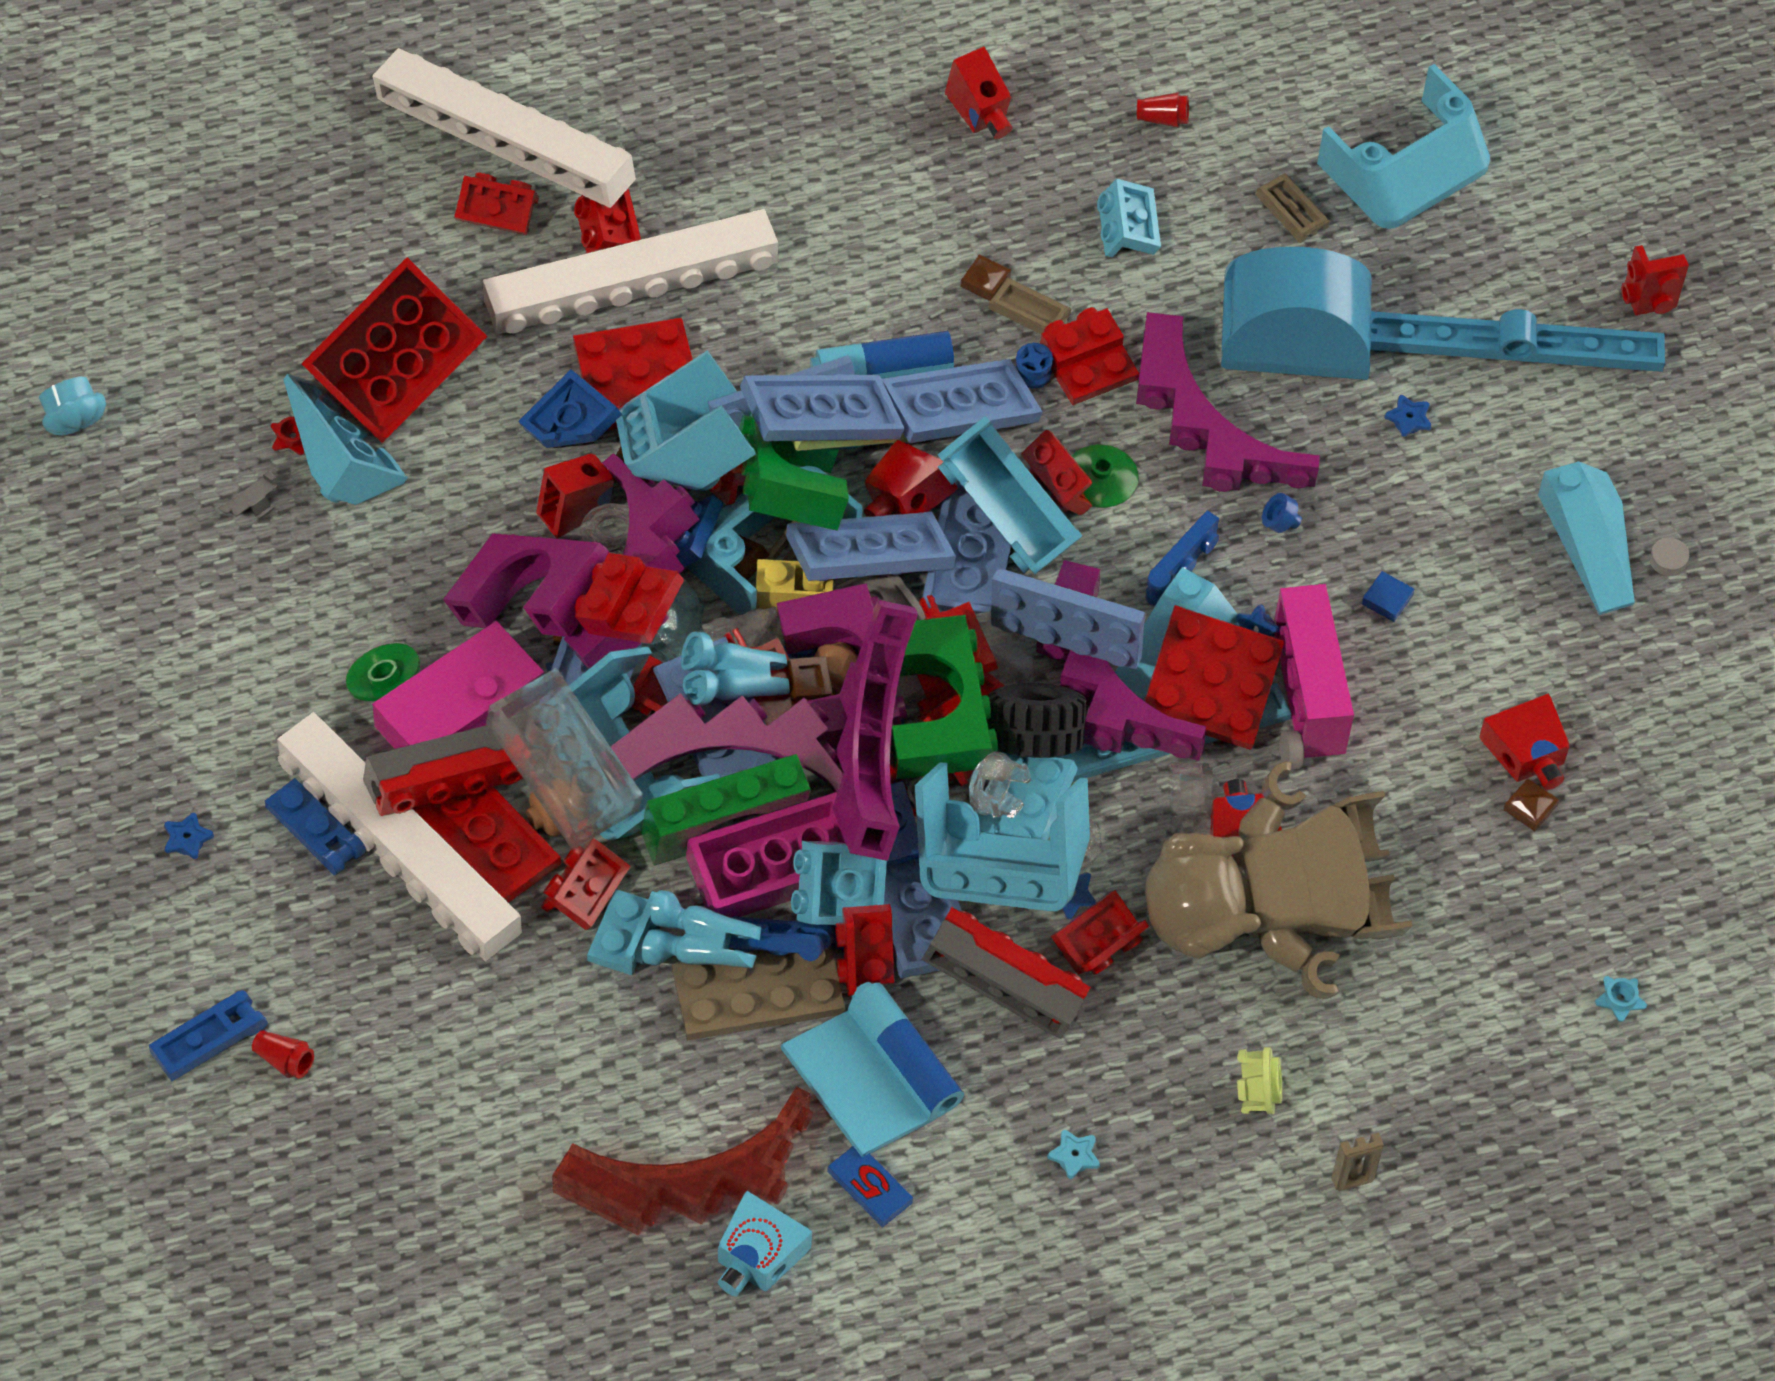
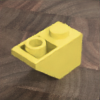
[756,559,833,616]

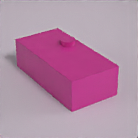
[1274,584,1354,758]
[372,621,545,749]
[686,792,846,918]

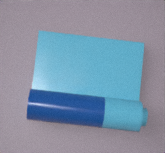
[810,330,954,450]
[781,982,964,1157]

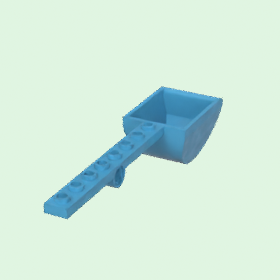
[1221,247,1665,380]

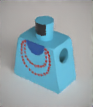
[718,1191,812,1297]

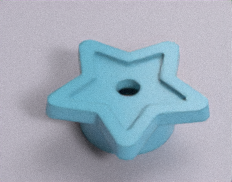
[1595,976,1647,1022]
[1047,1130,1100,1179]

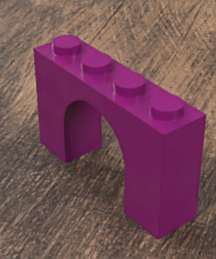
[443,533,609,637]
[777,583,907,749]

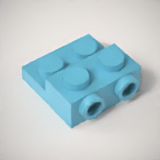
[791,841,887,925]

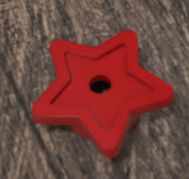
[270,417,304,455]

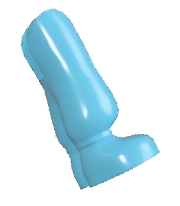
[681,631,790,705]
[642,890,761,968]

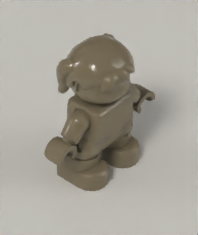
[1145,761,1413,999]

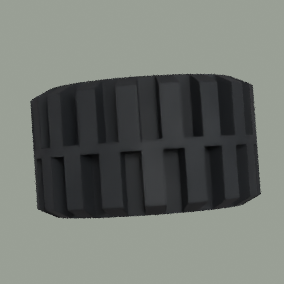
[987,683,1086,758]

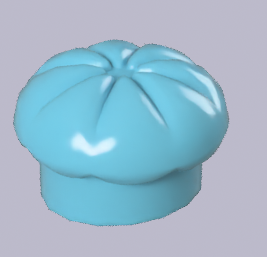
[39,376,106,436]

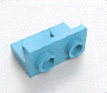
[1097,178,1161,257]
[587,889,660,975]

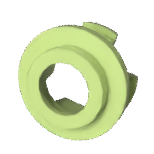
[1237,1047,1282,1114]

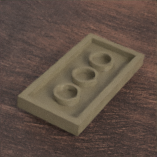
[672,945,845,1041]

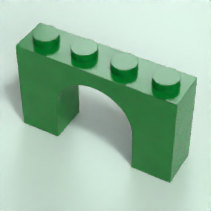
[739,410,849,531]
[890,615,998,779]
[641,754,810,866]

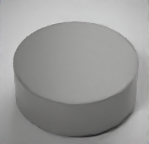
[1650,538,1689,576]
[1279,731,1304,770]

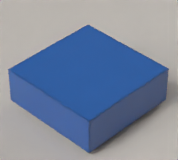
[1362,571,1415,622]

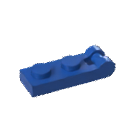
[1145,510,1219,606]
[265,778,367,876]
[729,916,835,961]
[149,990,268,1082]

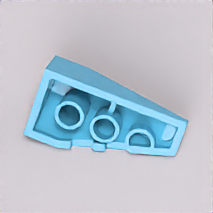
[283,374,408,505]
[1538,461,1635,615]
[1115,567,1239,701]

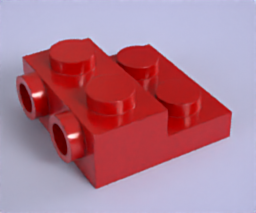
[1040,307,1139,406]
[575,553,684,644]

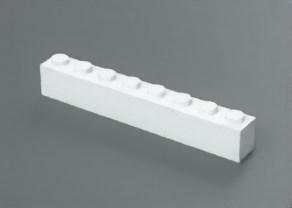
[372,48,636,208]
[483,209,778,335]
[277,712,522,962]

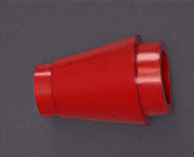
[1137,92,1189,128]
[252,1030,314,1079]

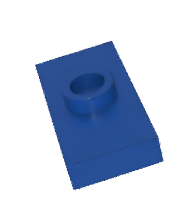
[886,781,919,867]

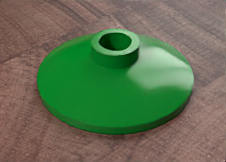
[1072,444,1139,508]
[346,643,420,701]

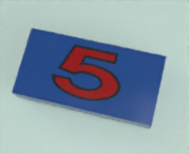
[827,1146,913,1228]

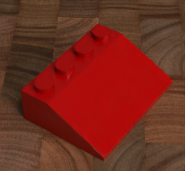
[301,257,488,443]

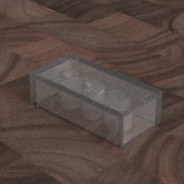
[486,668,643,850]

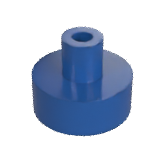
[1262,493,1302,533]

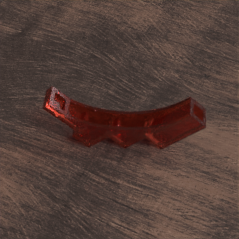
[552,1086,813,1236]

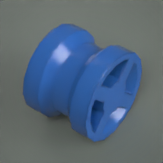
[1016,343,1053,389]

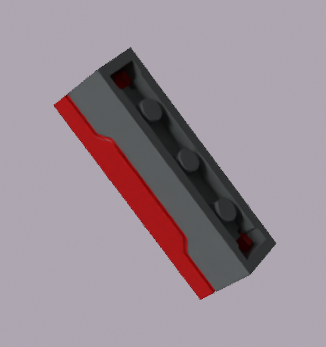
[363,719,531,816]
[921,907,1091,1039]

